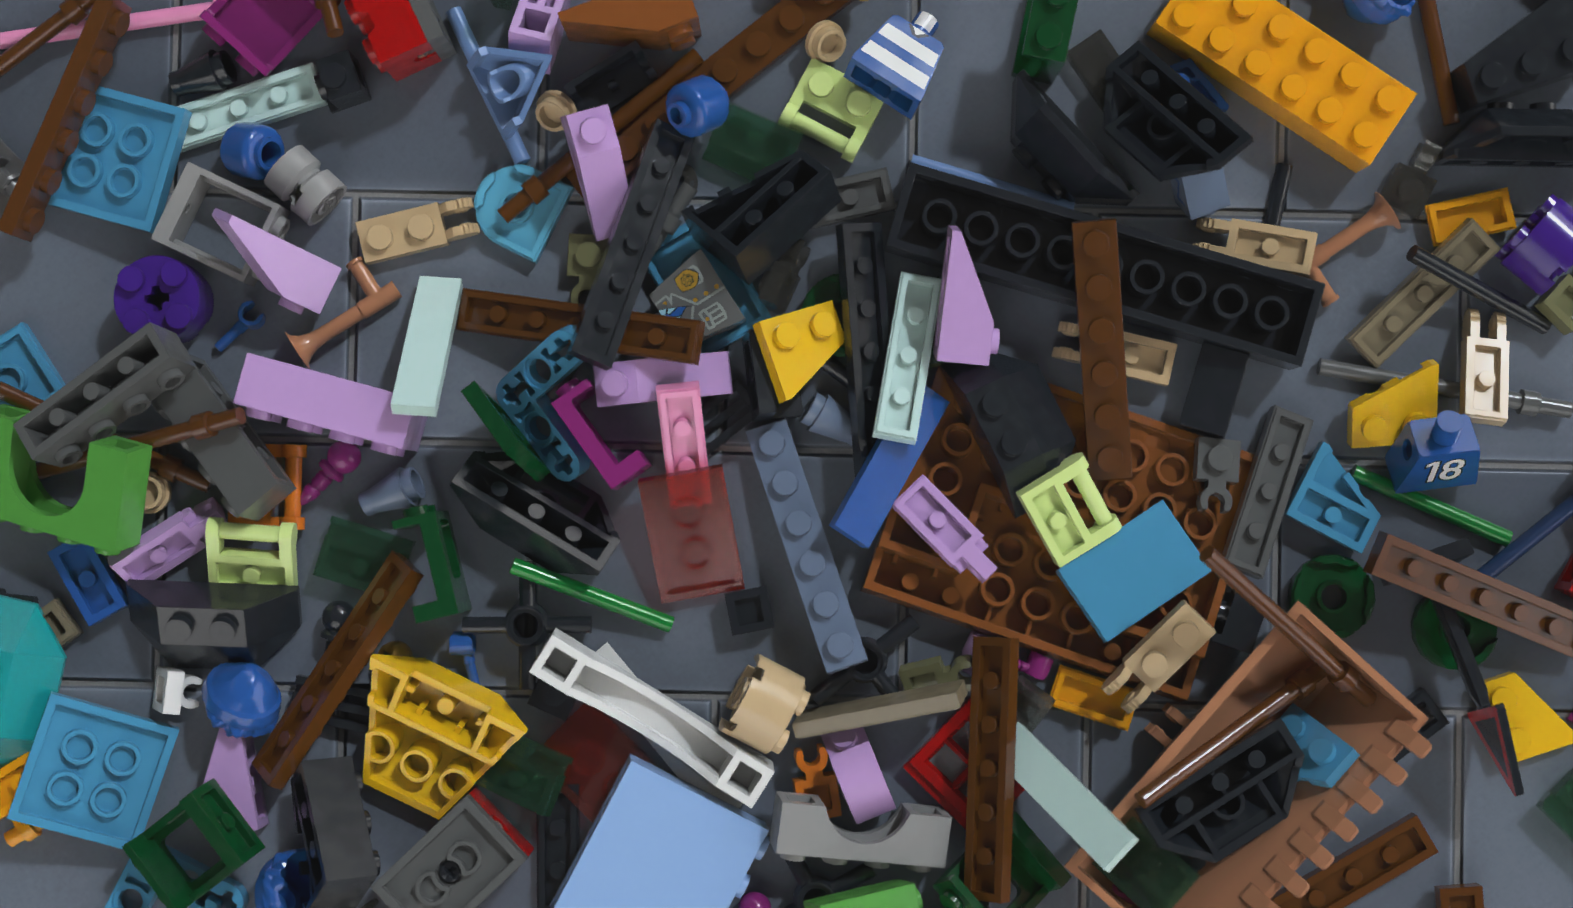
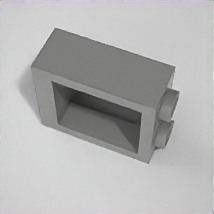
[151,162,291,287]

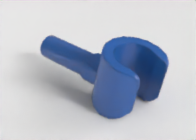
[214,301,266,352]
[449,631,480,685]

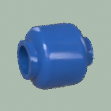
[666,75,729,138]
[220,122,285,180]

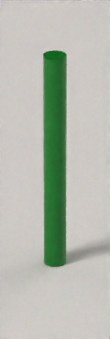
[1350,465,1513,547]
[509,557,674,632]

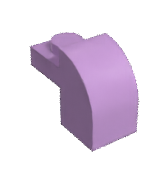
[821,727,896,824]

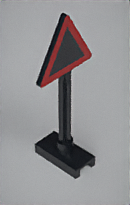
[1381,537,1524,797]

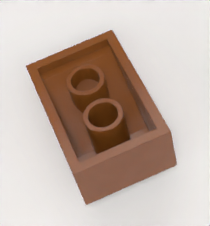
[558,0,702,52]

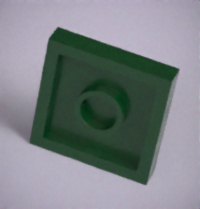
[461,380,551,483]

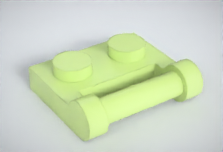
[777,58,884,163]
[1015,452,1122,568]
[205,517,298,586]

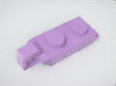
[892,474,998,583]
[107,497,227,583]

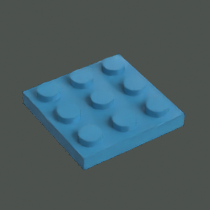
[47,86,192,234]
[7,691,180,849]

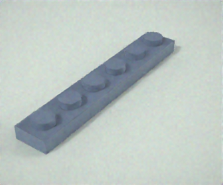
[746,418,868,675]

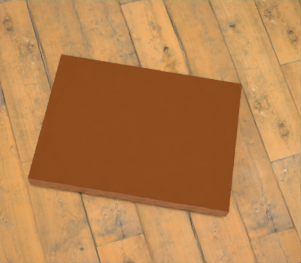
[860,361,1254,702]

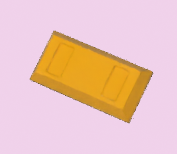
[1424,187,1517,247]
[1047,664,1135,731]

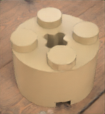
[718,653,810,754]

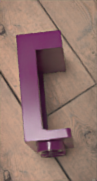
[199,0,323,77]
[551,377,653,490]

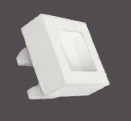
[152,666,202,715]

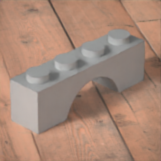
[769,791,952,872]

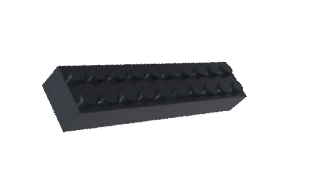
[884,162,1325,370]

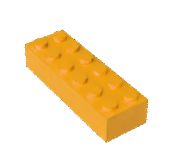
[1147,0,1417,173]

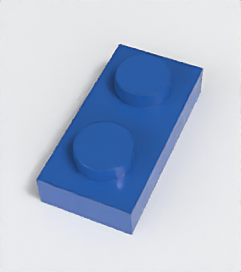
[47,543,129,627]

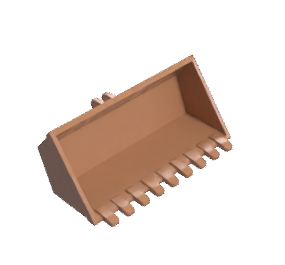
[1064,601,1432,908]

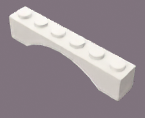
[529,628,775,809]

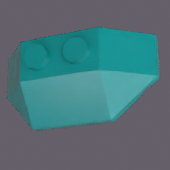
[0,595,67,768]

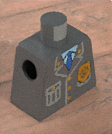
[649,249,746,341]

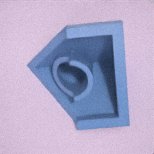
[466,46,553,140]

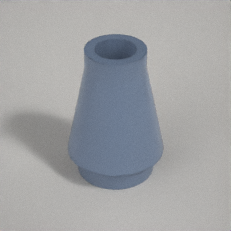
[799,392,852,446]
[358,466,426,516]

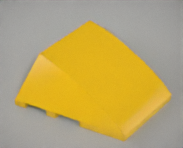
[362,654,528,820]

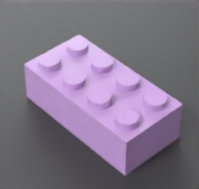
[233,352,427,457]

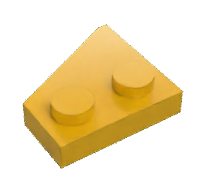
[752,300,844,404]
[1347,359,1439,448]
[1484,671,1573,762]

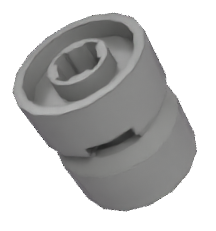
[264,145,347,226]

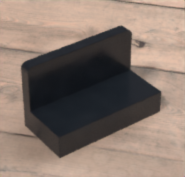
[742,329,803,422]

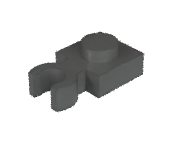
[1192,436,1241,514]

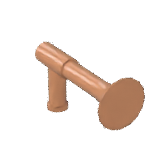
[1297,192,1401,307]
[285,256,402,369]

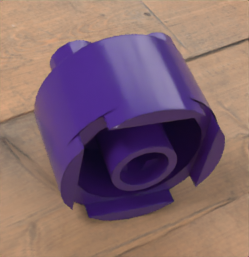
[1494,194,1573,296]
[114,255,214,344]

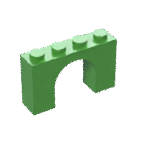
[0,404,152,556]

